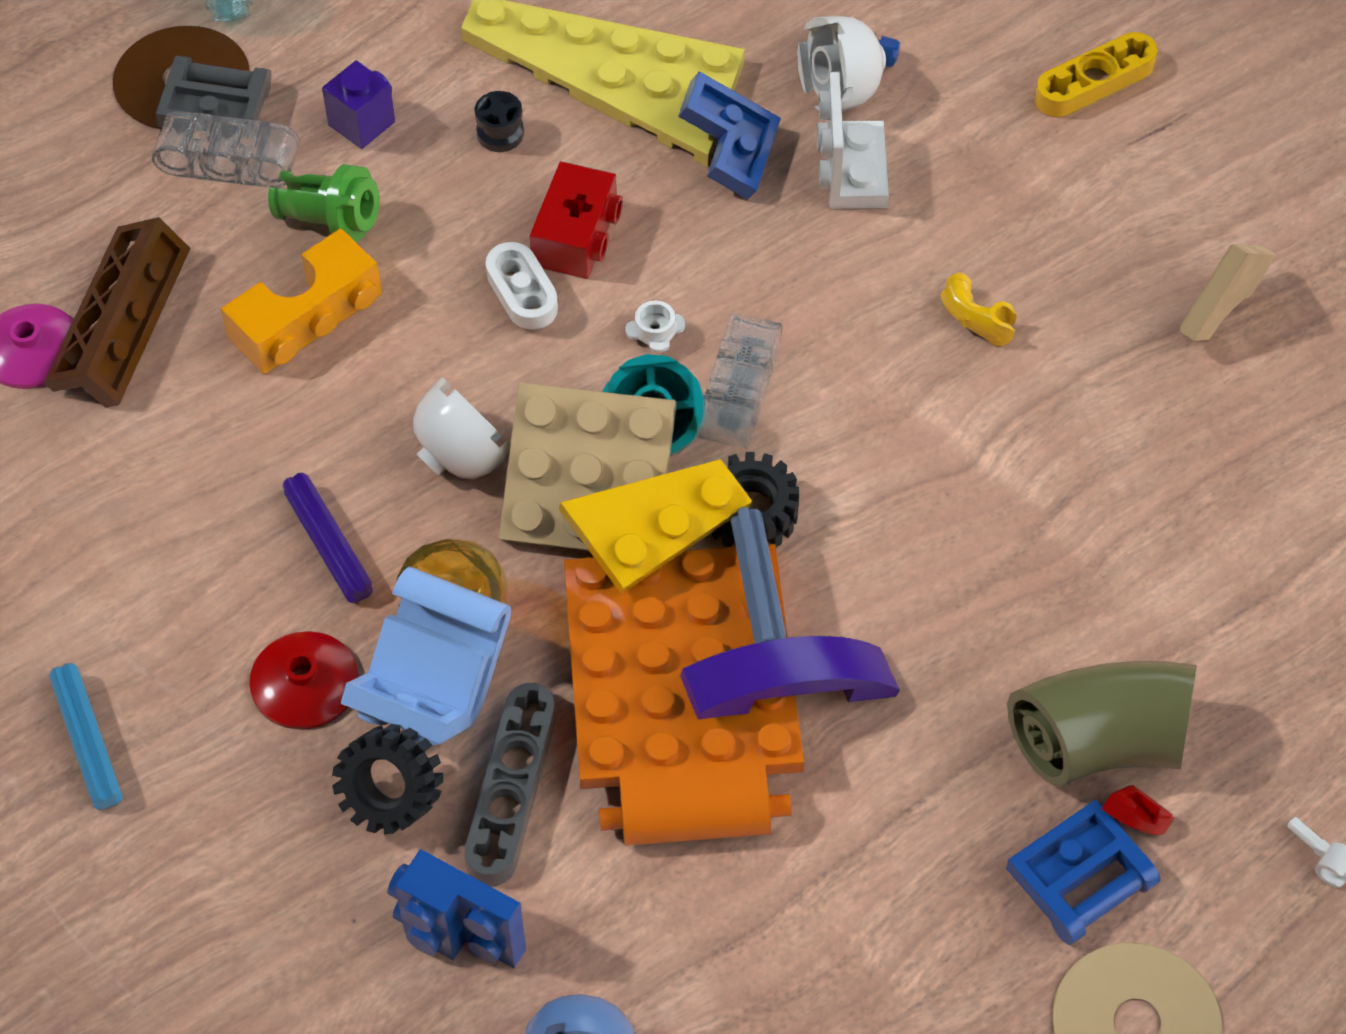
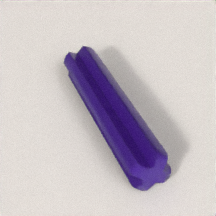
[282,472,373,603]

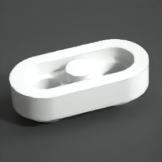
[486,242,558,330]

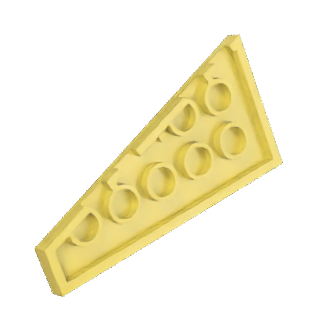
[461,0,745,167]

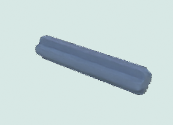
[731,507,787,643]

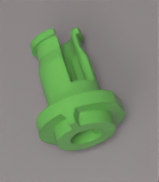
[268,164,380,242]

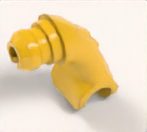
[940,272,1017,347]

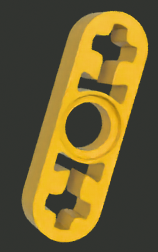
[1035,32,1158,117]

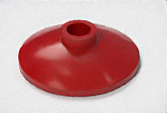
[249,631,359,730]

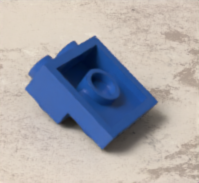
[387,849,526,968]

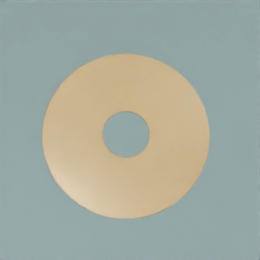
[1053,942,1222,1034]

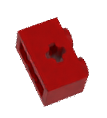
[529,161,623,279]

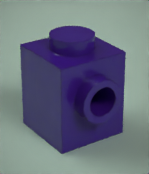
[322,60,395,149]

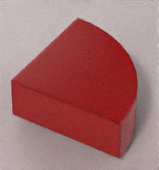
[1101,785,1175,835]

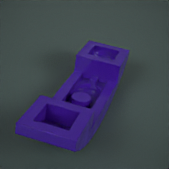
[680,636,900,719]

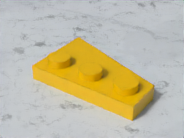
[558,459,752,594]

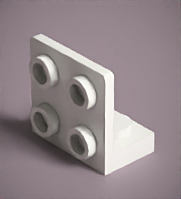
[817,72,889,209]

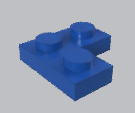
[678,71,781,199]

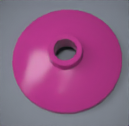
[0,304,74,389]

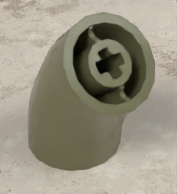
[1007,661,1197,787]

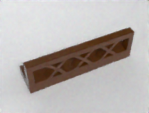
[43,217,191,408]

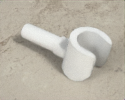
[1287,817,1346,888]

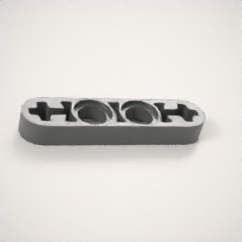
[464,683,556,886]

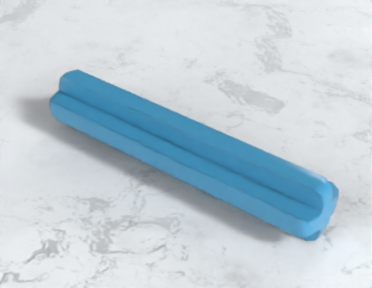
[49,663,123,810]

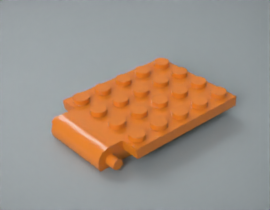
[564,544,804,846]

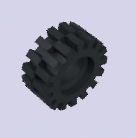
[710,452,799,547]
[332,724,443,835]

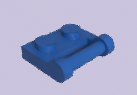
[1006,799,1160,945]

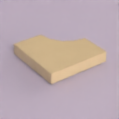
[1179,244,1277,341]

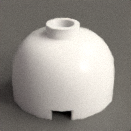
[797,15,886,111]
[413,377,511,479]

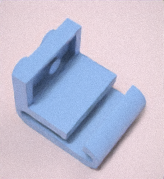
[340,567,511,745]

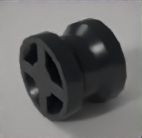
[474,91,524,152]

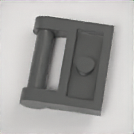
[156,55,271,140]

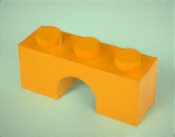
[220,228,383,375]

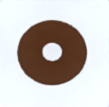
[113,26,249,130]

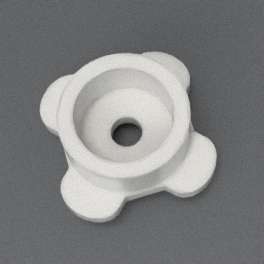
[625,300,685,353]

